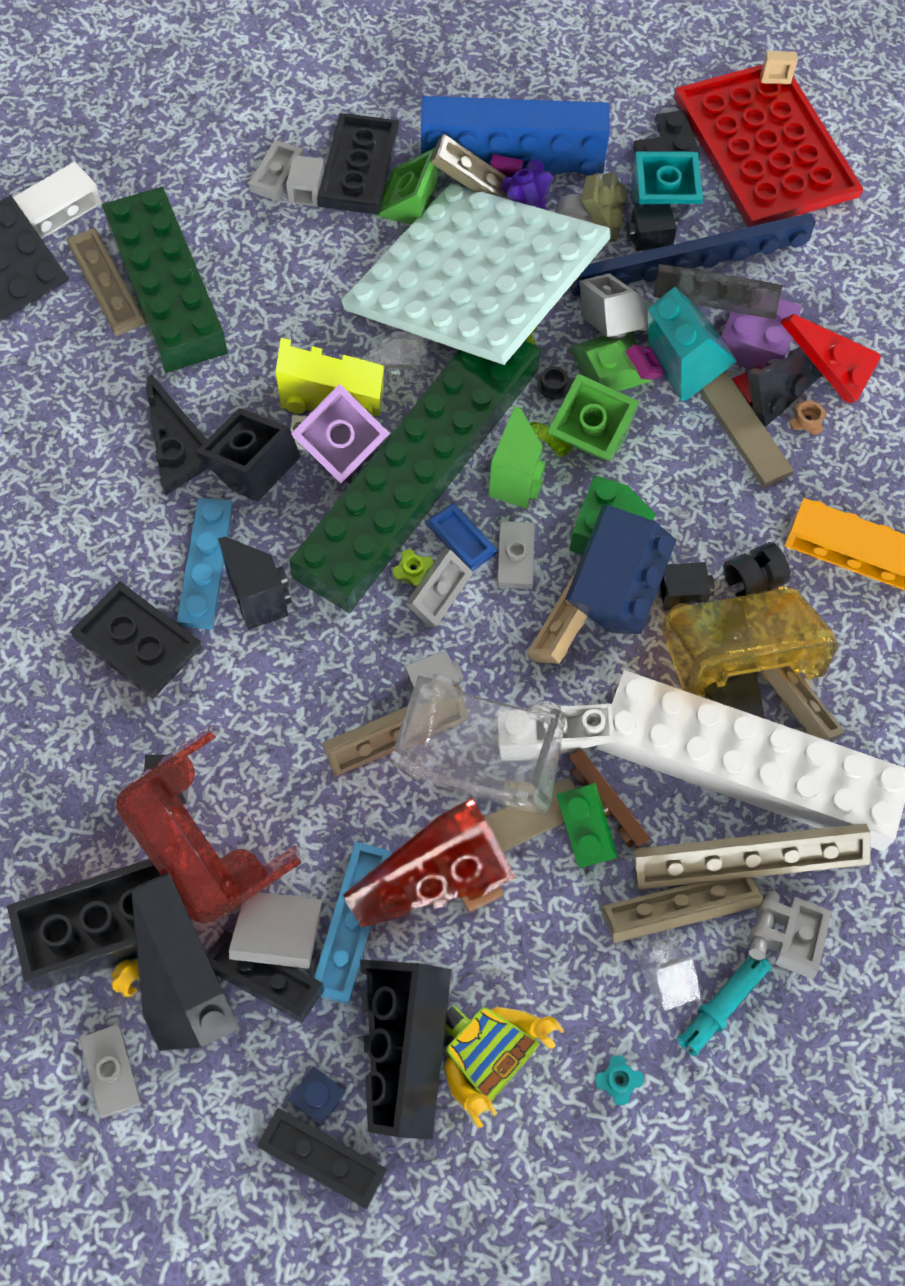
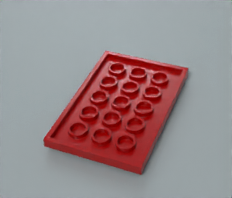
[674,64,863,227]

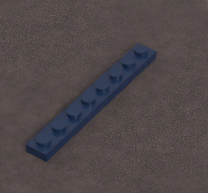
[570,213,816,296]

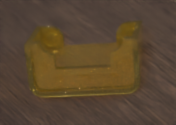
[661,586,839,698]

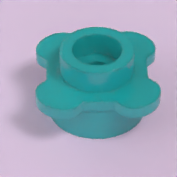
[595,1055,644,1106]

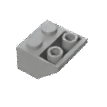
[579,274,652,339]

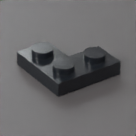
[633,110,701,160]

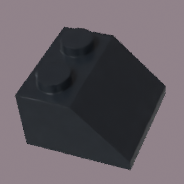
[196,408,301,502]
[218,536,292,630]

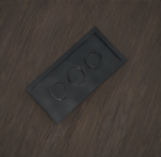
[317,113,399,215]

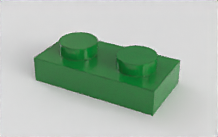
[556,783,618,868]

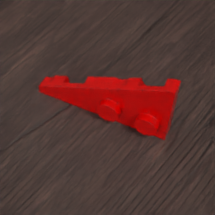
[781,314,881,403]

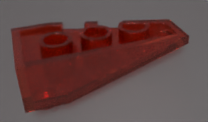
[343,798,516,927]

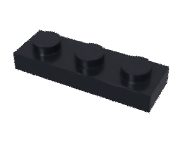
[207,930,325,1023]
[257,1108,388,1210]

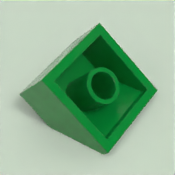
[569,475,656,555]

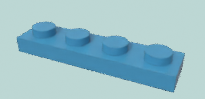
[177,498,234,630]
[314,842,392,1005]

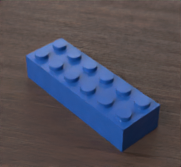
[421,96,610,175]

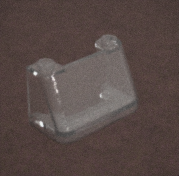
[389,674,566,816]

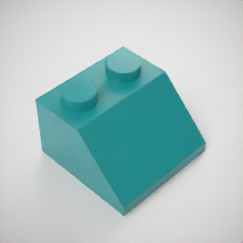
[631,152,703,204]

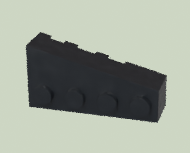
[360,959,452,1139]

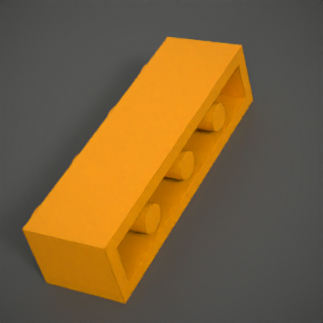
[784,498,905,590]

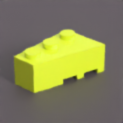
[276,338,384,416]

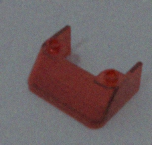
[116,724,301,924]

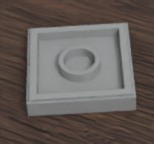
[229,891,322,969]

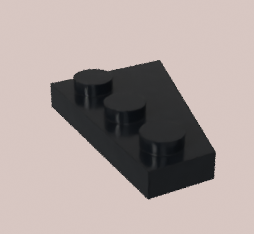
[747,347,823,427]

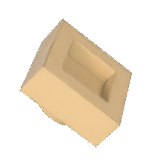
[760,51,798,84]

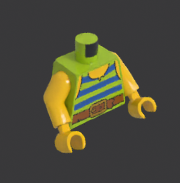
[444,1005,564,1128]

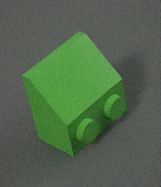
[488,406,546,509]

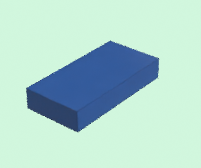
[427,502,498,571]

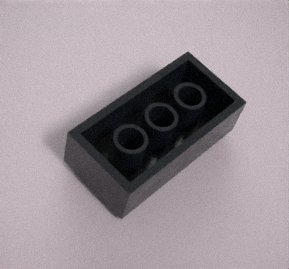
[7,854,176,992]

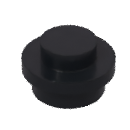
[537,366,570,399]

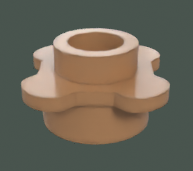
[790,401,827,435]

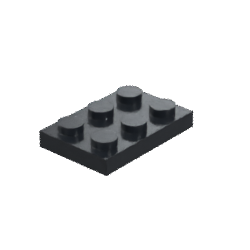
[70,581,202,699]

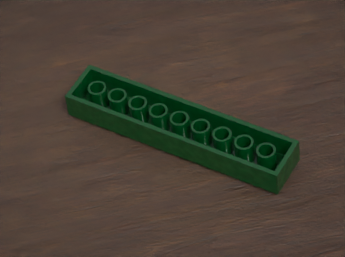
[289,340,541,614]

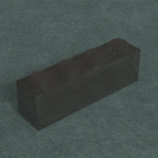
[653,264,783,319]

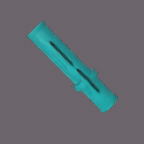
[676,954,772,1057]

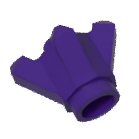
[501,159,553,210]

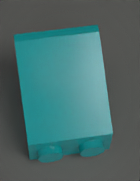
[648,287,737,402]

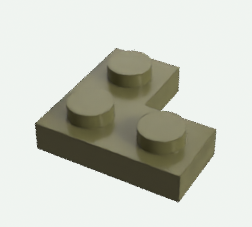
[581,172,627,242]

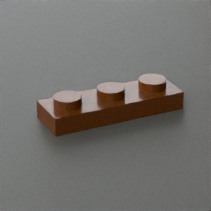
[569,748,654,848]

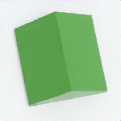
[375,148,439,225]
[547,374,639,463]

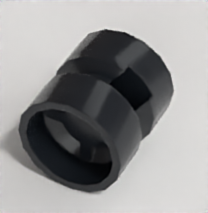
[723,542,791,603]

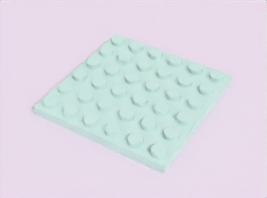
[341,183,610,365]

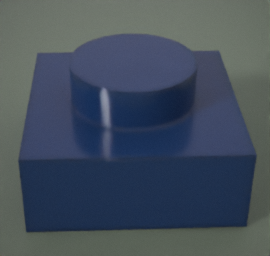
[288,1066,346,1127]

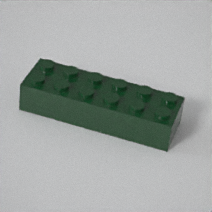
[101,186,228,373]

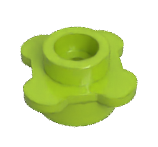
[393,549,434,587]

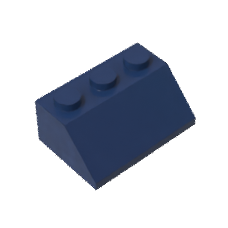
[565,505,677,634]

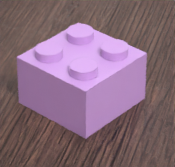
[291,384,390,484]

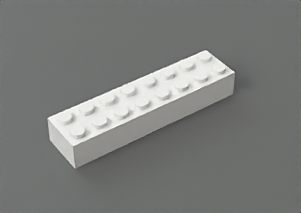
[596,670,905,851]

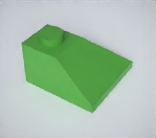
[570,332,654,392]

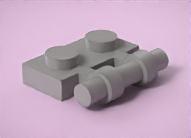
[748,891,832,979]

